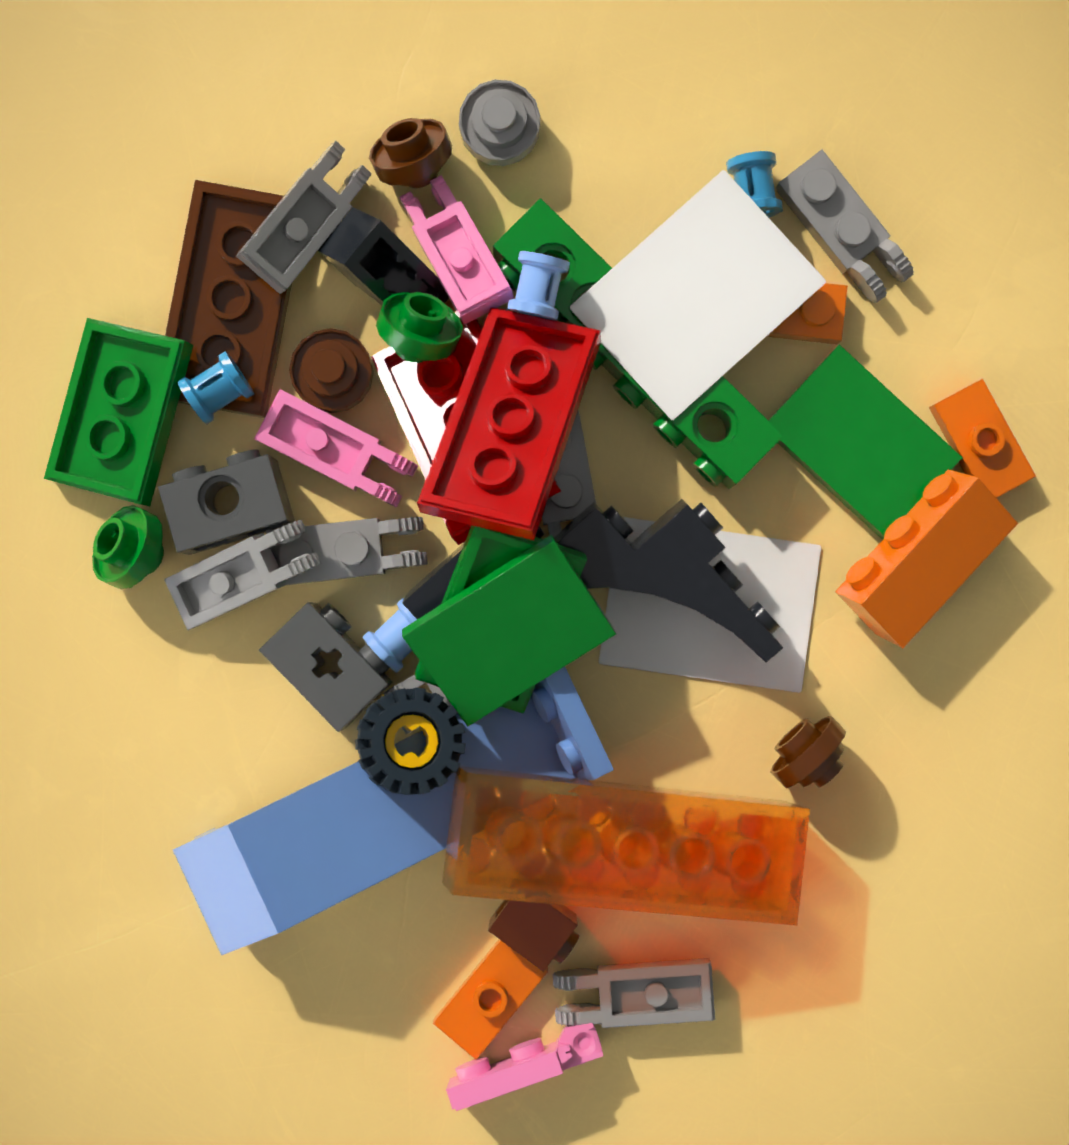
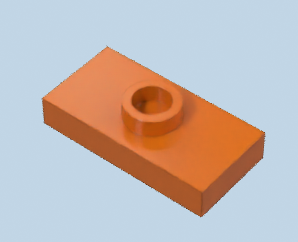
[929,379,1036,498]
[433,939,548,1060]

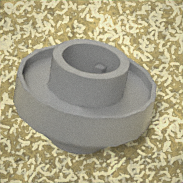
[459,79,540,166]

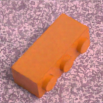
[835,469,1018,649]

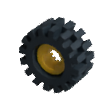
[355,687,466,795]

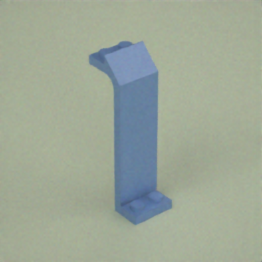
[173,667,614,955]

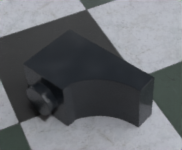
[318,207,449,306]

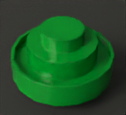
[376,292,463,363]
[92,505,164,589]

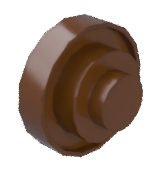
[369,118,453,189]
[289,328,374,413]
[770,716,846,788]

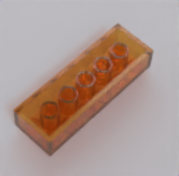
[442,766,810,926]

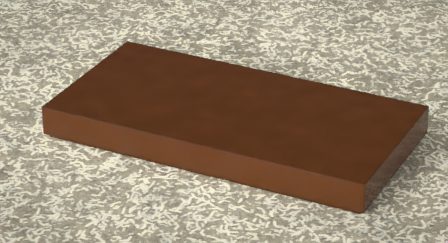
[165,180,292,418]

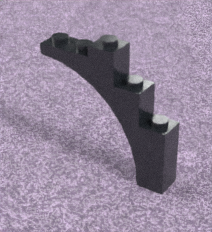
[402,499,783,663]

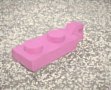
[446,1023,603,1111]

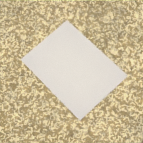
[570,170,826,420]
[599,517,821,693]

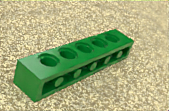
[493,198,784,489]

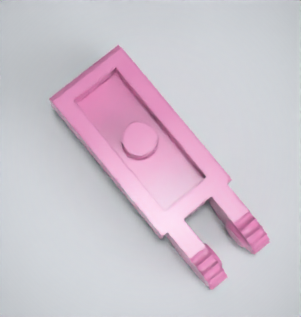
[399,175,514,325]
[254,389,418,507]

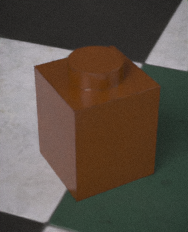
[488,874,580,972]

